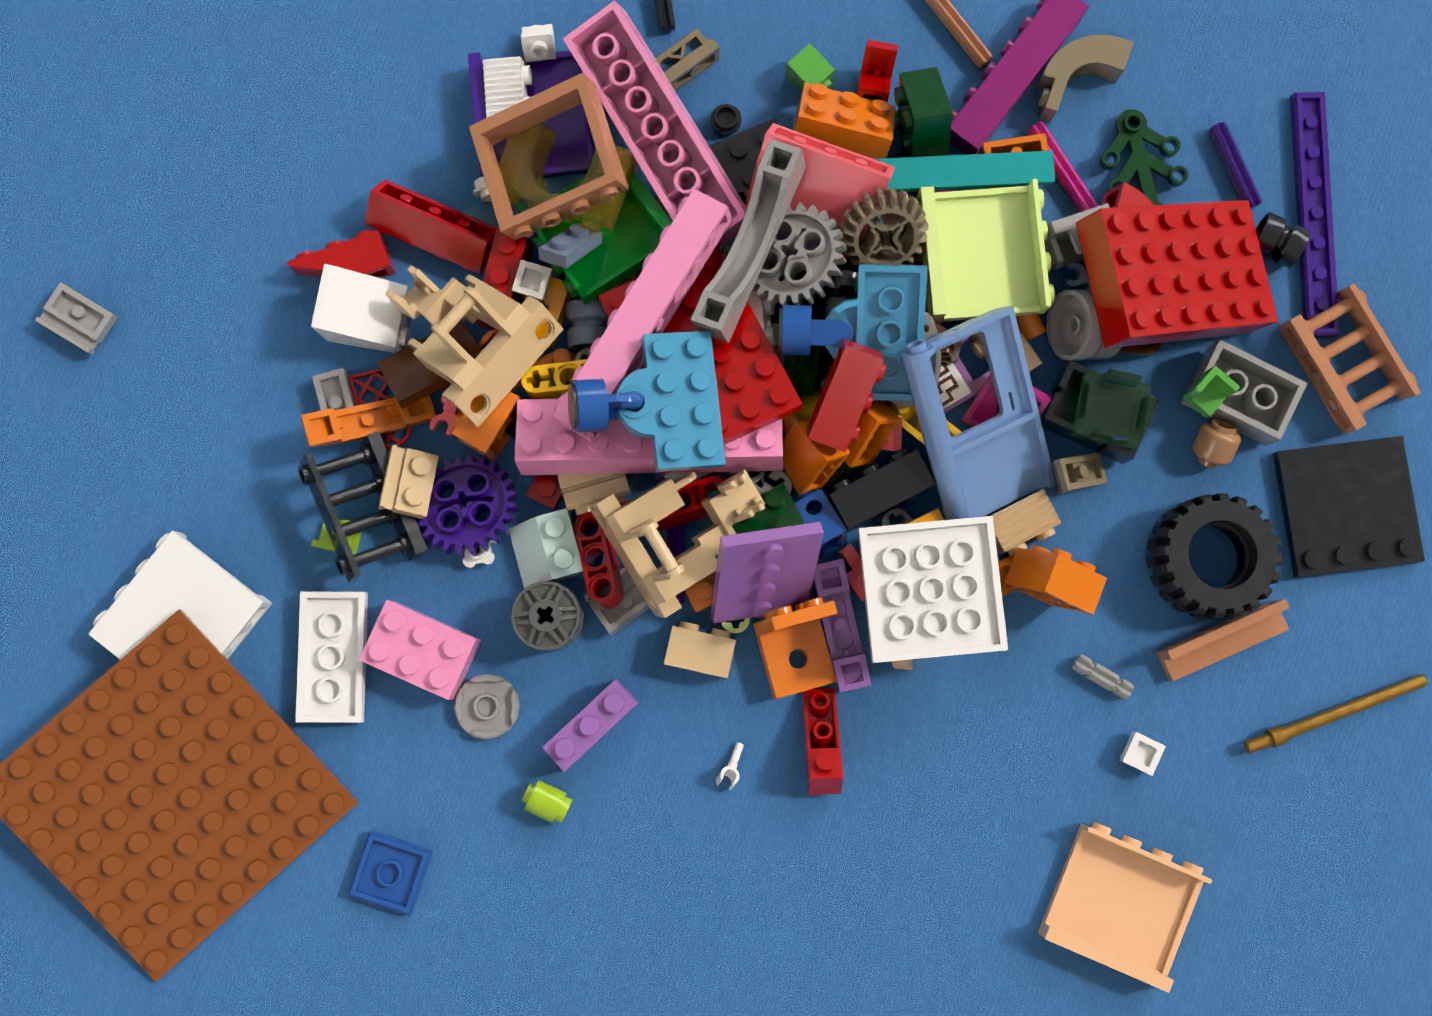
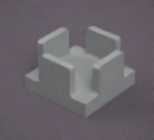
[1044,203,1110,270]

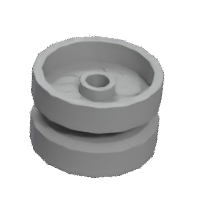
[1046,289,1122,361]

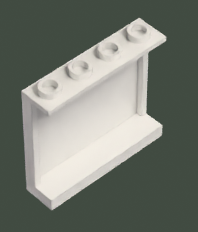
[88,531,272,660]

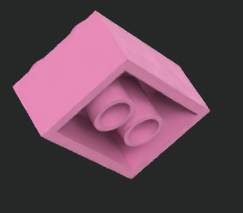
[359,599,482,700]

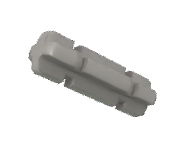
[1072,655,1134,699]

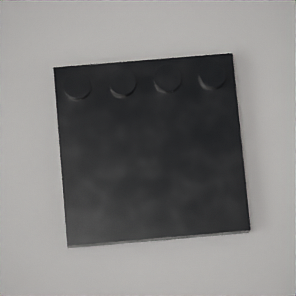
[1273,436,1425,578]

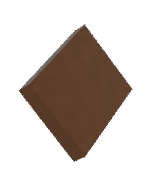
[377,319,481,409]

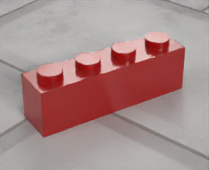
[365,179,496,274]

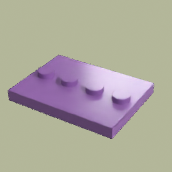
[710,522,824,623]

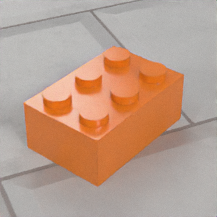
[793,82,896,159]

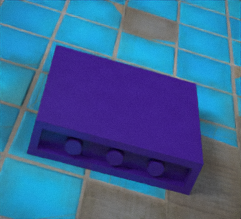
[467,51,600,183]

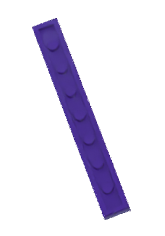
[1290,92,1340,337]

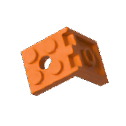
[753,597,838,699]

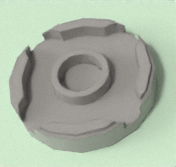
[454,674,520,739]

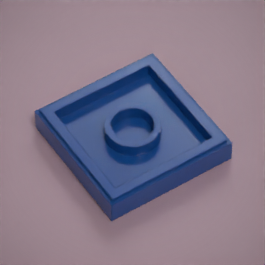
[348,830,434,916]

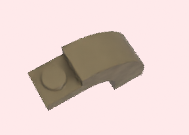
[1036,35,1134,122]

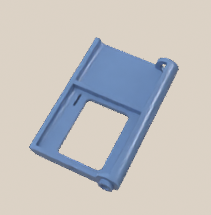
[900,306,1056,520]

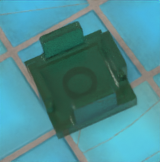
[1072,369,1156,449]

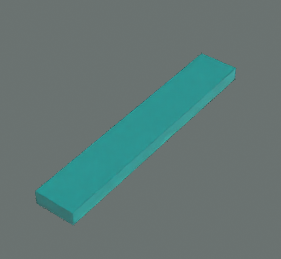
[874,151,1055,193]

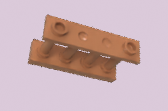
[1277,283,1421,435]

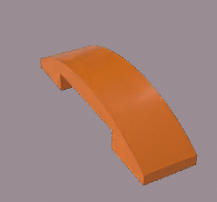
[300,395,436,448]

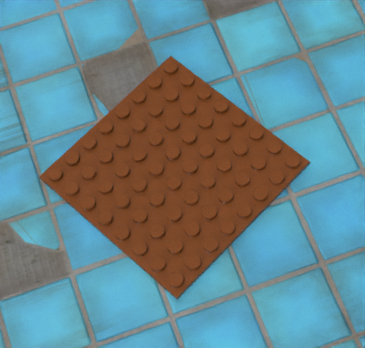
[0,609,358,982]

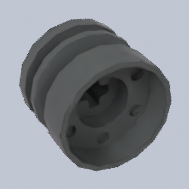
[511,581,585,651]

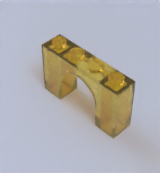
[499,123,637,232]

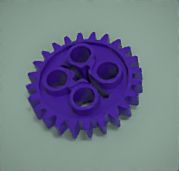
[416,454,519,557]

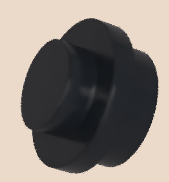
[711,104,742,136]

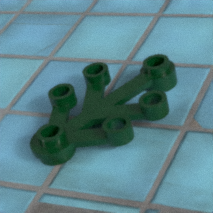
[1099,109,1189,205]

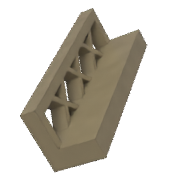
[601,28,720,115]

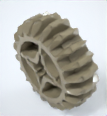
[839,186,928,266]

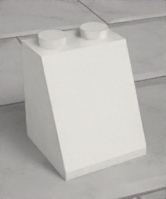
[311,264,411,353]

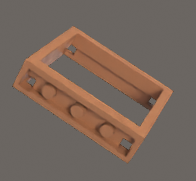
[469,73,629,240]

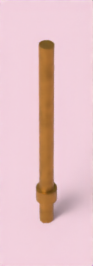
[1243,674,1428,754]

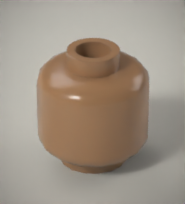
[1192,419,1241,468]

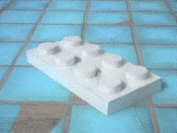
[296,591,368,723]

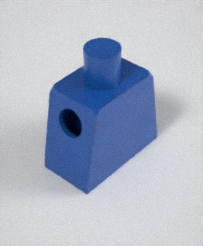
[791,486,847,560]

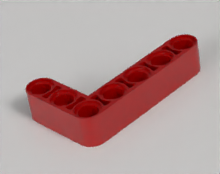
[575,476,724,609]

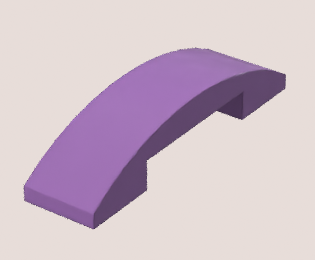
[813,558,872,693]

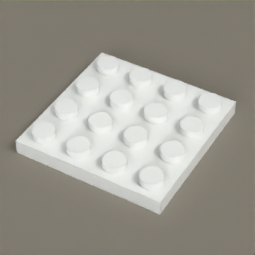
[858,516,1008,663]

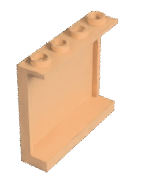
[1038,821,1212,993]

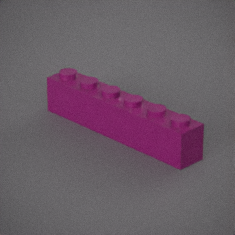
[950,0,1089,155]

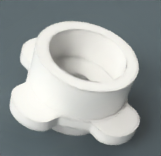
[463,541,495,568]

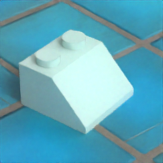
[508,508,583,589]

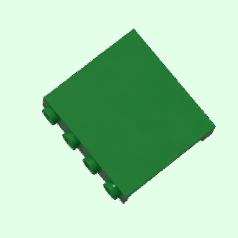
[516,150,673,305]

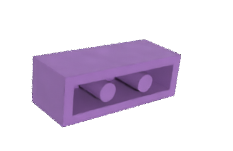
[542,679,639,772]

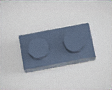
[539,223,602,268]

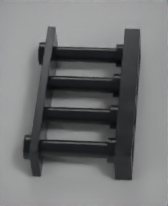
[298,431,428,583]

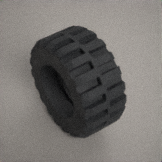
[1146,493,1283,619]

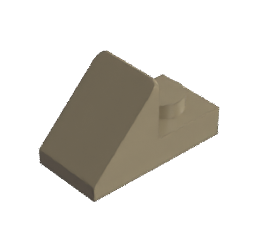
[1051,453,1108,495]

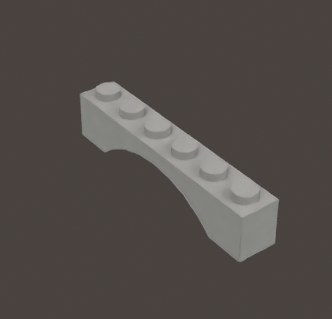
[691,139,806,344]

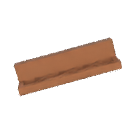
[1156,599,1290,681]

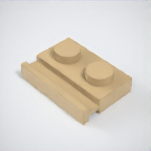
[378,444,439,520]

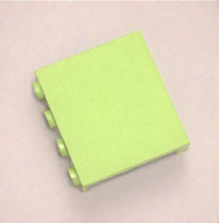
[916,179,1055,322]

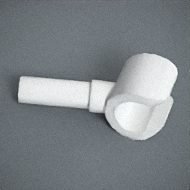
[716,742,744,790]

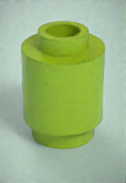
[521,780,573,824]

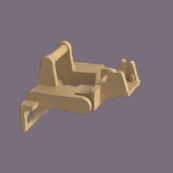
[385,265,564,427]
[588,469,765,618]

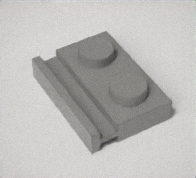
[35,282,118,355]
[584,567,650,636]

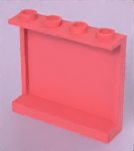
[735,123,895,259]

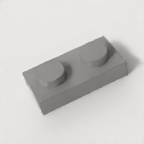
[312,368,355,411]

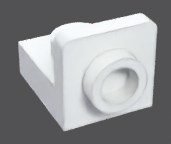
[520,24,556,62]

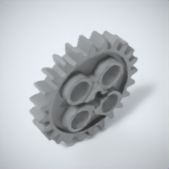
[752,202,847,307]

